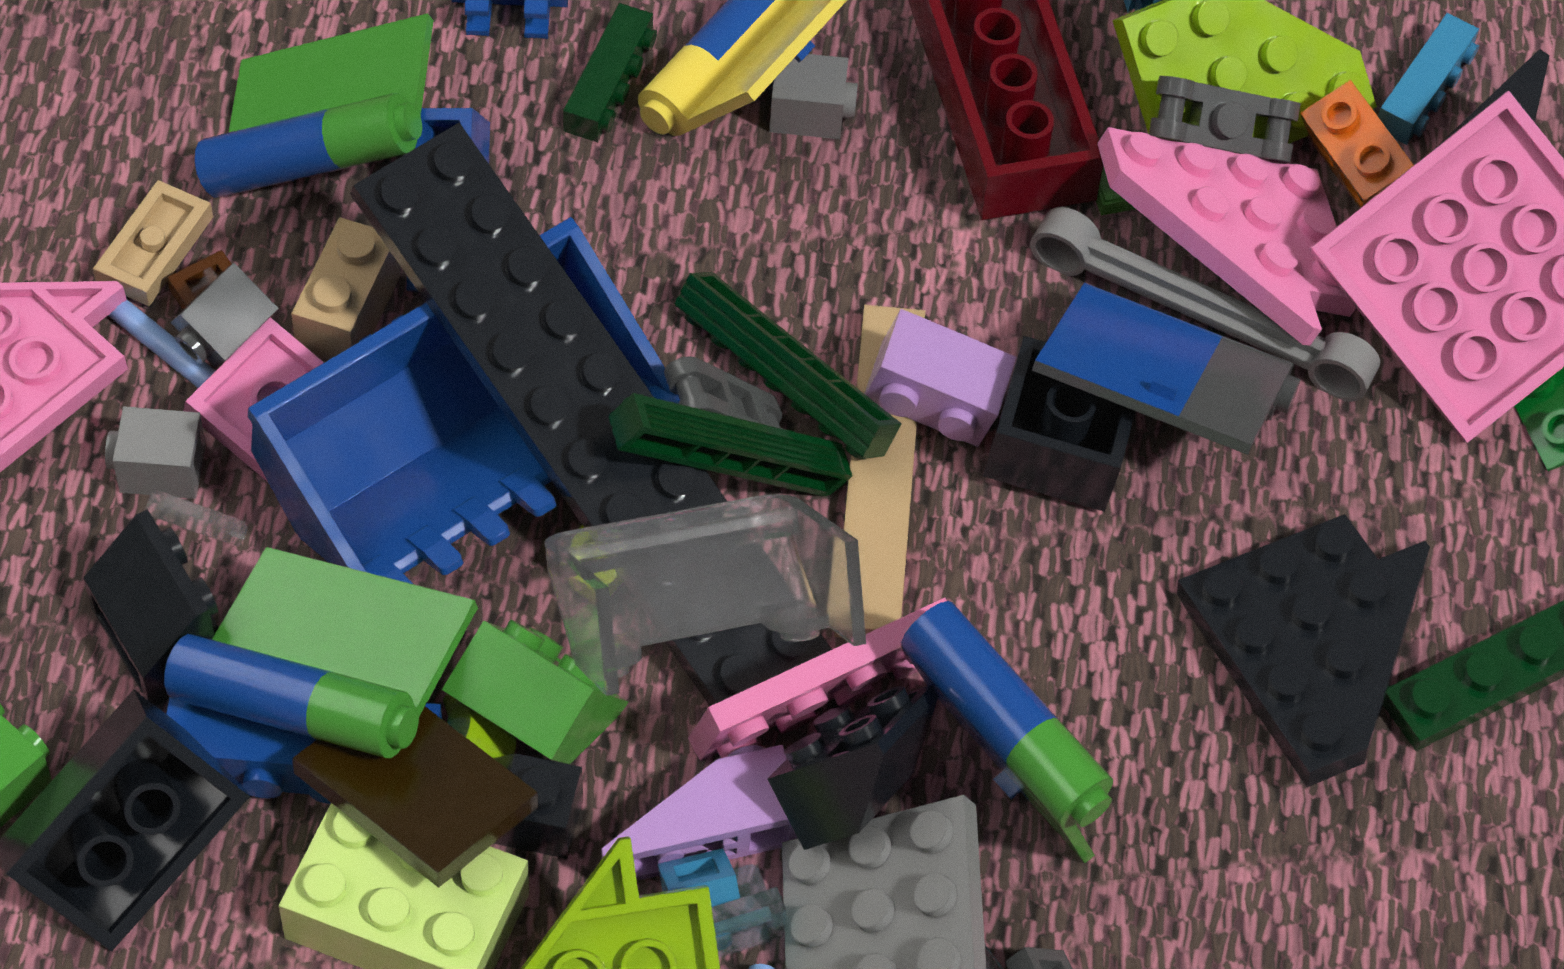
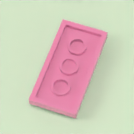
[688,598,947,761]

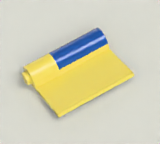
[638,0,847,136]

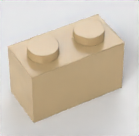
[291,217,401,362]

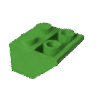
[442,619,629,764]

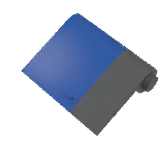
[1032,283,1301,455]

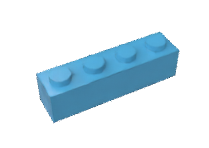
[1378,13,1479,145]

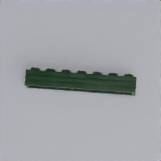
[674,272,902,460]
[608,393,853,496]

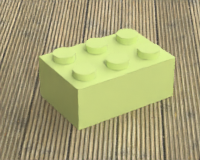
[279,803,529,969]

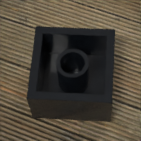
[983,336,1135,512]

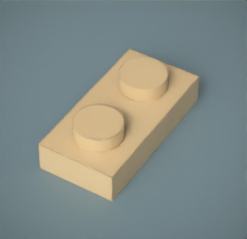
[93,180,213,306]

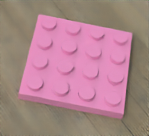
[1309,91,1564,443]

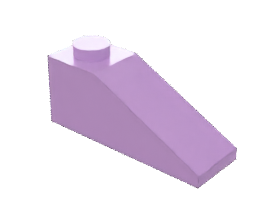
[601,745,797,881]

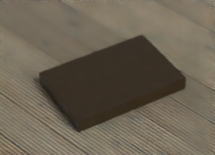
[292,707,538,888]

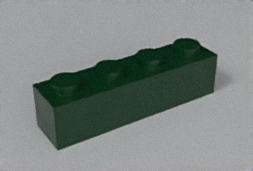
[563,3,657,143]

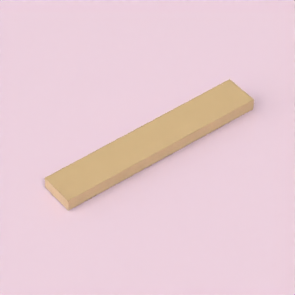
[834,305,926,639]

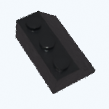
[0,690,250,952]

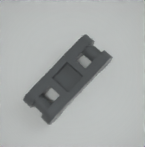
[1149,76,1301,163]
[664,356,782,429]

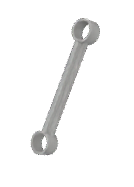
[1030,207,1380,402]

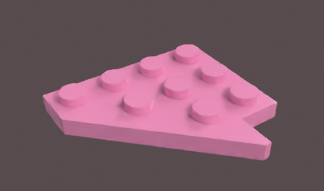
[1097,127,1356,346]
[0,281,128,472]

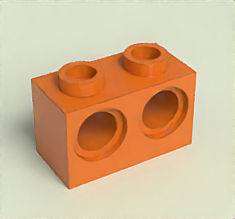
[1300,80,1414,208]

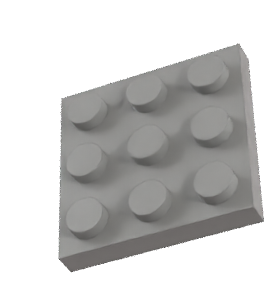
[782,795,986,969]

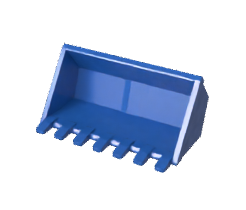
[248,217,680,584]

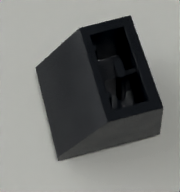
[83,509,219,705]
[767,685,939,850]

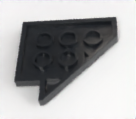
[1177,514,1430,787]

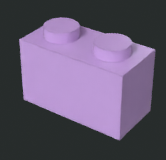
[864,309,1016,447]

